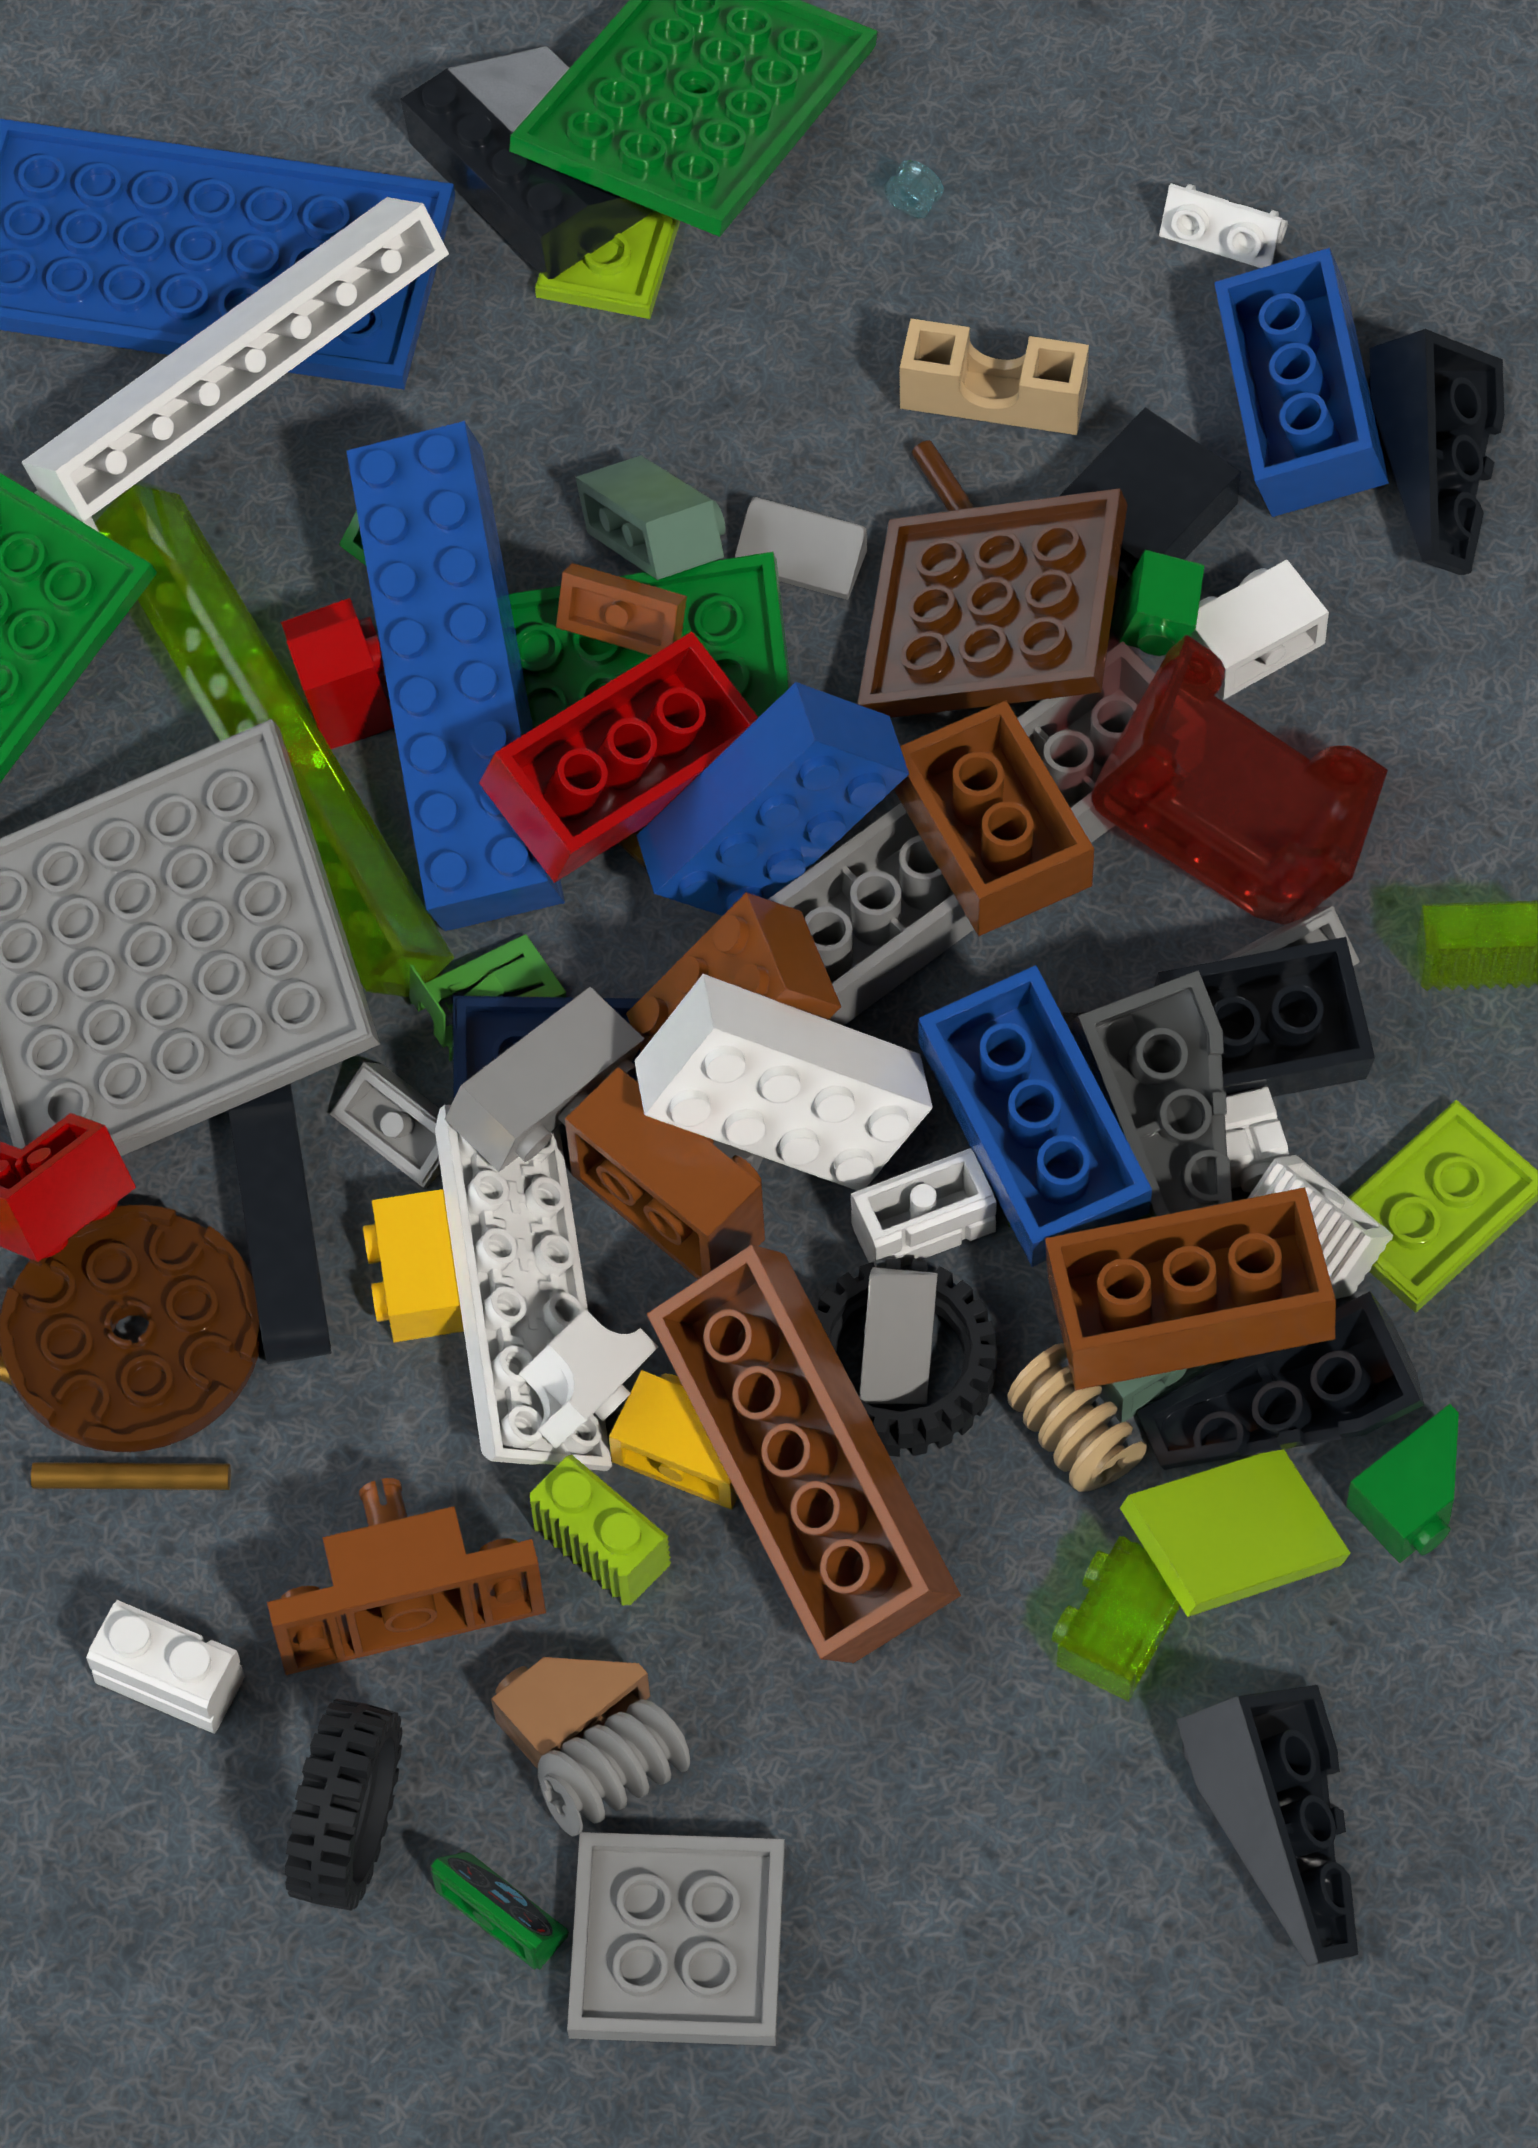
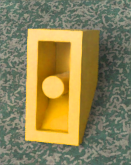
[609,1370,737,1510]

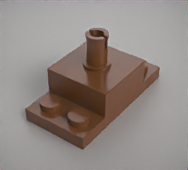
[267,1478,546,1675]

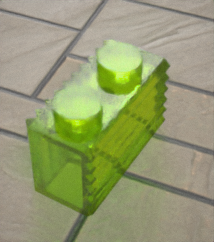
[1417,900,1538,992]
[1051,1536,1181,1702]

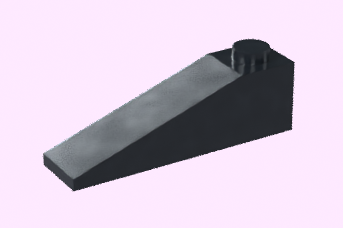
[1369,329,1505,575]
[1137,1291,1424,1470]
[1176,1685,1358,1966]

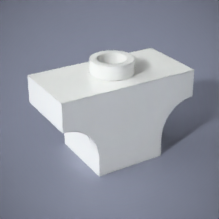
[519,1309,658,1448]

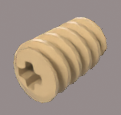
[1007,1343,1147,1492]

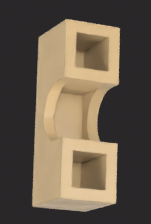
[900,319,1089,435]

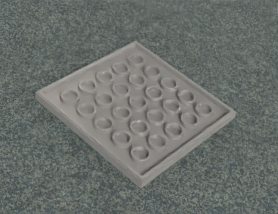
[0,719,380,1156]

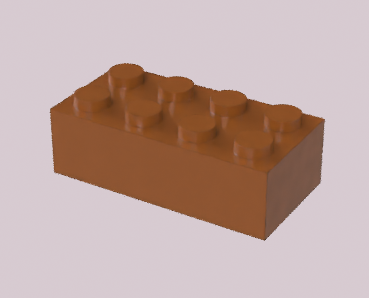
[1045,1187,1336,1390]

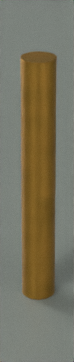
[31,1462,231,1490]

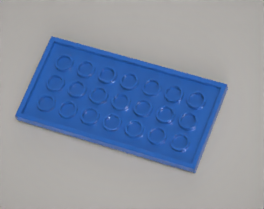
[0,119,455,390]

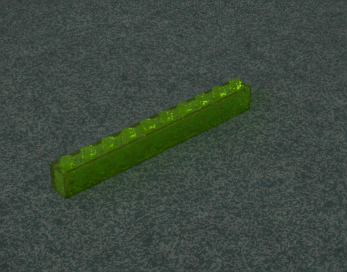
[95,484,454,997]

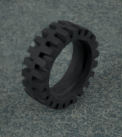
[814,1258,997,1457]
[285,1699,402,1911]

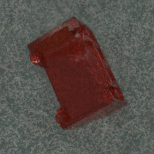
[1091,635,1388,925]

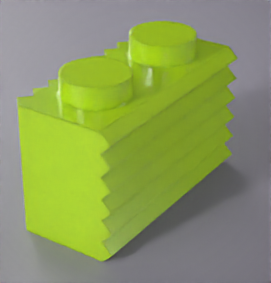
[530,1454,671,1605]

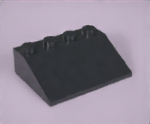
[400,46,654,279]

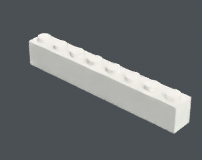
[22,197,449,522]

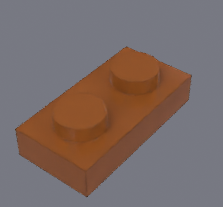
[556,563,687,655]

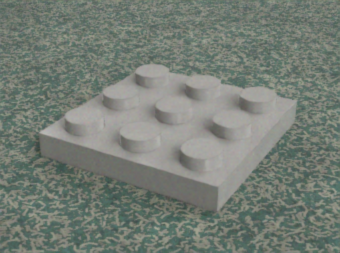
[567,1832,785,2046]

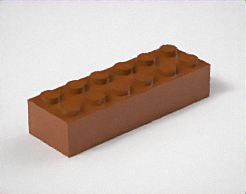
[647,1245,961,1663]

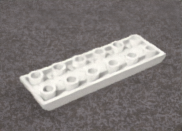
[435,1104,612,1471]

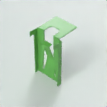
[409,934,566,1061]

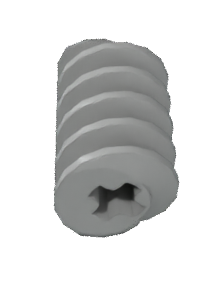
[538,1699,690,1837]

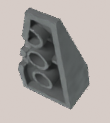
[1068,970,1232,1217]

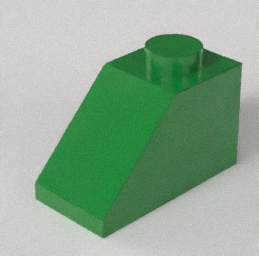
[1111,550,1204,658]
[1346,1404,1459,1563]

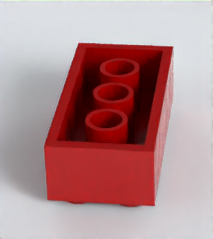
[479,631,758,883]

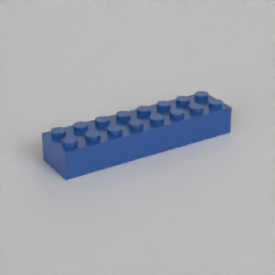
[346,421,565,931]

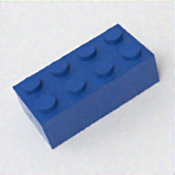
[1214,248,1389,517]
[636,682,909,916]
[918,965,1152,1267]

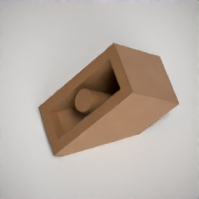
[491,1657,650,1769]

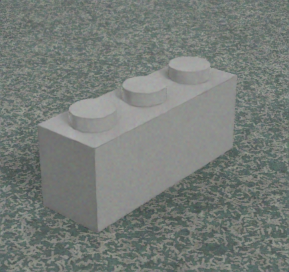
[445,987,644,1172]

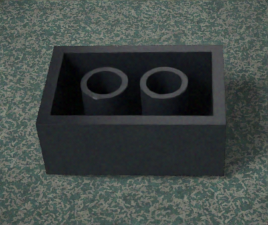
[1154,937,1375,1097]

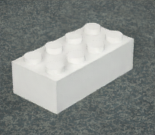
[634,974,933,1191]

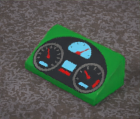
[431,1852,569,1970]

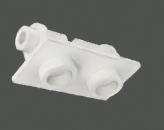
[1159,183,1288,268]

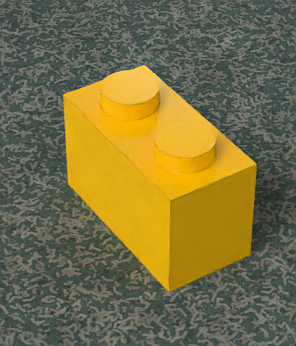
[363,1189,464,1342]

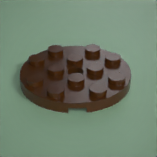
[0,1205,262,1452]

